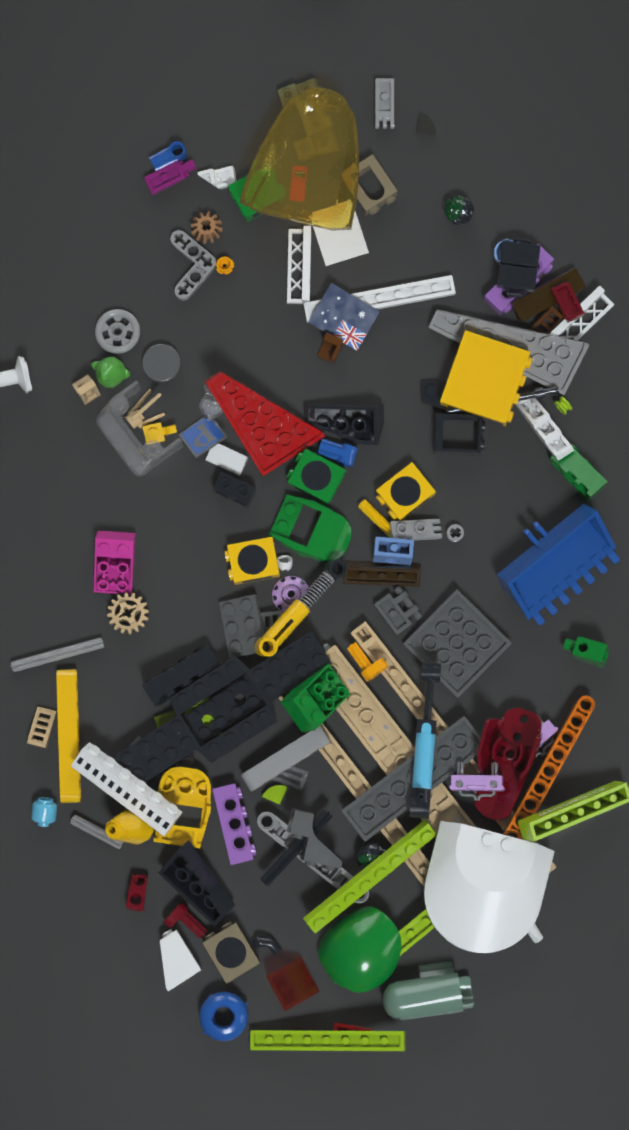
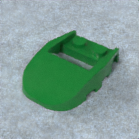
[269,494,352,563]

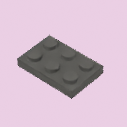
[219,594,268,659]

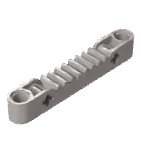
[257,812,369,904]

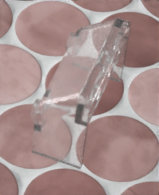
[96,380,183,476]

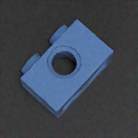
[373,537,414,565]

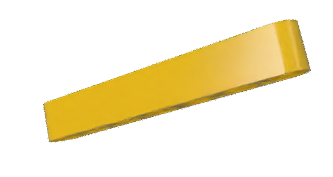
[56,669,81,803]

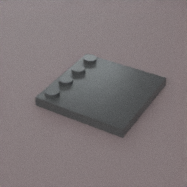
[403,589,512,698]

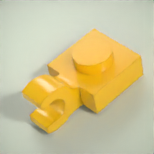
[142,422,177,445]

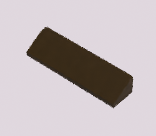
[510,267,586,322]
[343,561,421,587]

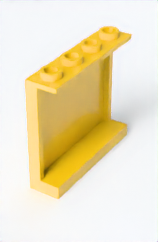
[440,330,533,427]

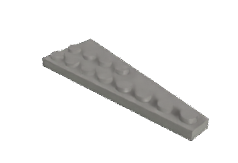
[428,310,590,395]

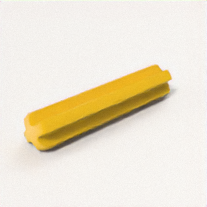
[358,500,391,538]

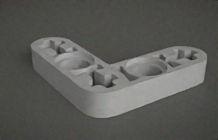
[170,230,216,301]

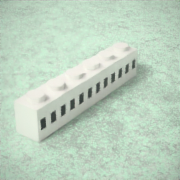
[71,742,182,836]

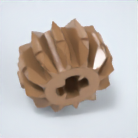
[191,211,223,244]

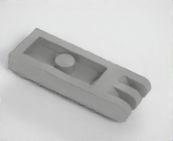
[375,78,394,129]
[389,519,443,541]

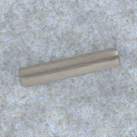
[70,815,124,849]

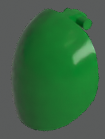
[318,906,402,993]

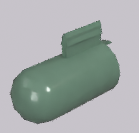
[382,960,475,1021]

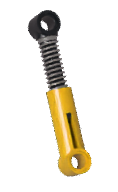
[254,559,347,657]

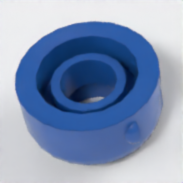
[199,991,249,1041]

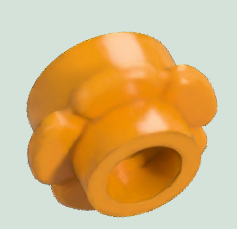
[216,256,234,275]

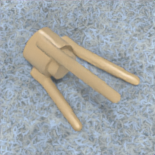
[125,389,165,429]

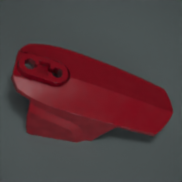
[474,707,543,820]

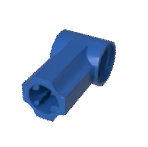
[149,141,187,171]
[318,439,358,467]

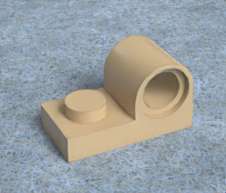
[72,375,101,405]

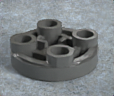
[142,344,181,383]

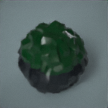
[444,195,474,225]
[356,842,385,869]

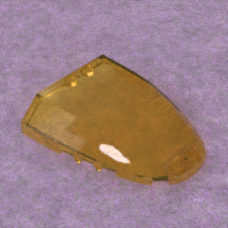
[240,88,359,231]

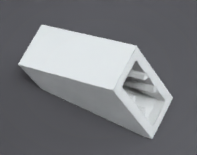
[160,929,202,991]

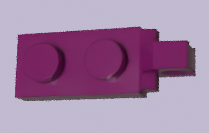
[144,159,197,195]

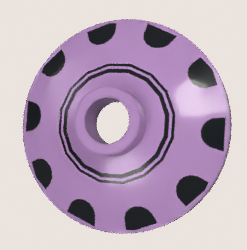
[272,576,309,612]

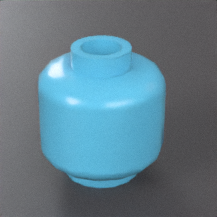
[31,797,57,827]

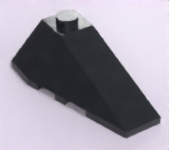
[304,403,384,445]

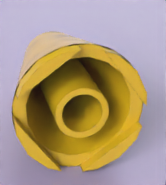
[105,808,154,845]

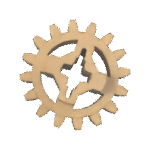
[107,592,149,635]

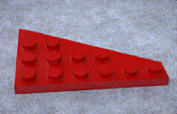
[204,371,325,476]

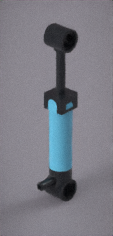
[409,662,441,819]

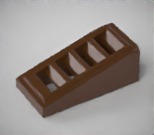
[528,306,565,334]

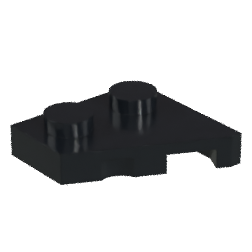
[421,381,461,414]

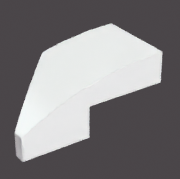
[197,166,237,189]

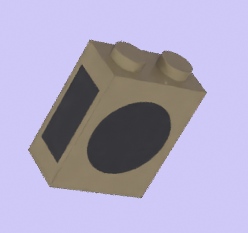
[203,922,260,984]

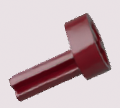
[163,902,208,939]

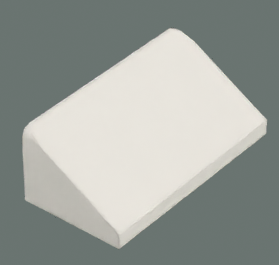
[206,443,248,476]

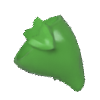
[91,357,130,388]

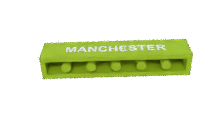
[518,781,629,842]

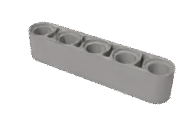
[241,725,331,792]

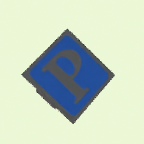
[178,413,227,458]

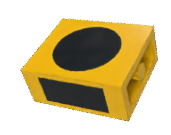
[376,462,436,521]
[224,537,280,585]

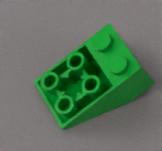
[280,664,351,732]

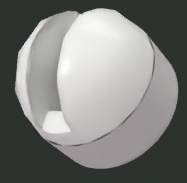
[277,555,293,571]

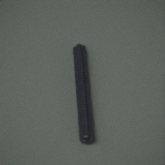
[260,809,333,886]

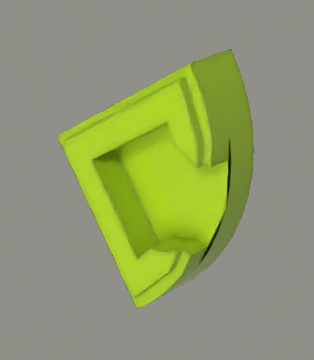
[262,785,288,805]

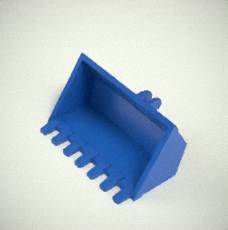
[497,504,620,626]

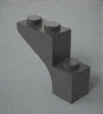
[287,808,342,871]

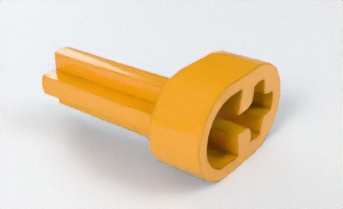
[347,642,388,682]

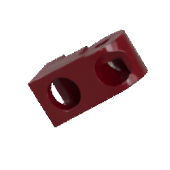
[126,873,149,912]

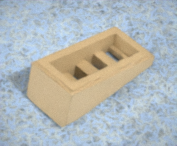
[27,707,57,749]

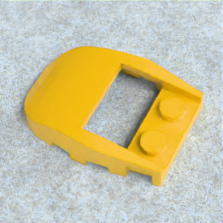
[154,767,211,848]

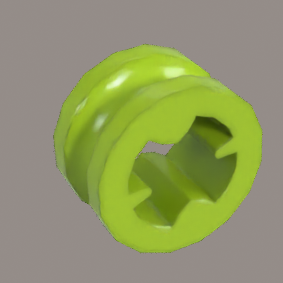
[554,396,572,415]

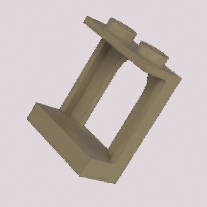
[341,154,398,216]

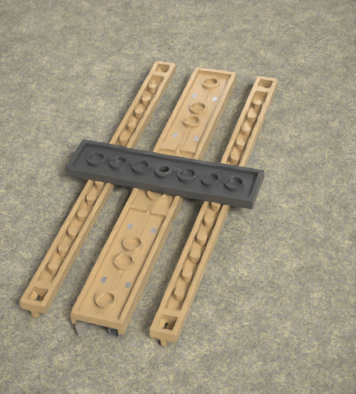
[279,621,556,887]

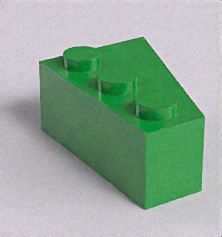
[549,444,608,502]

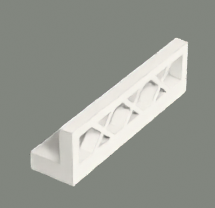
[287,226,311,304]
[549,286,614,341]

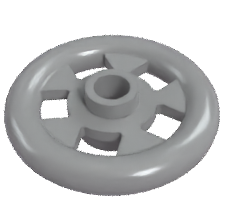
[95,309,140,354]

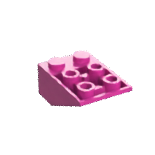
[94,531,136,595]

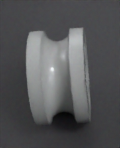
[446,524,464,542]

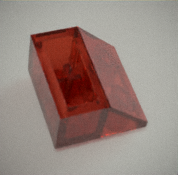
[266,957,319,1011]

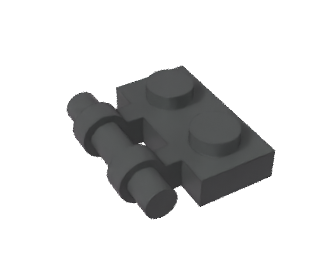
[374,586,423,636]

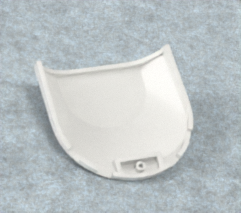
[424,821,555,953]

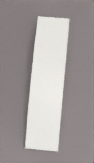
[516,398,574,461]

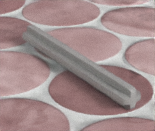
[11,638,104,672]

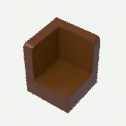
[318,333,344,364]

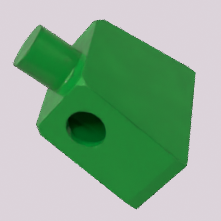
[563,636,610,668]

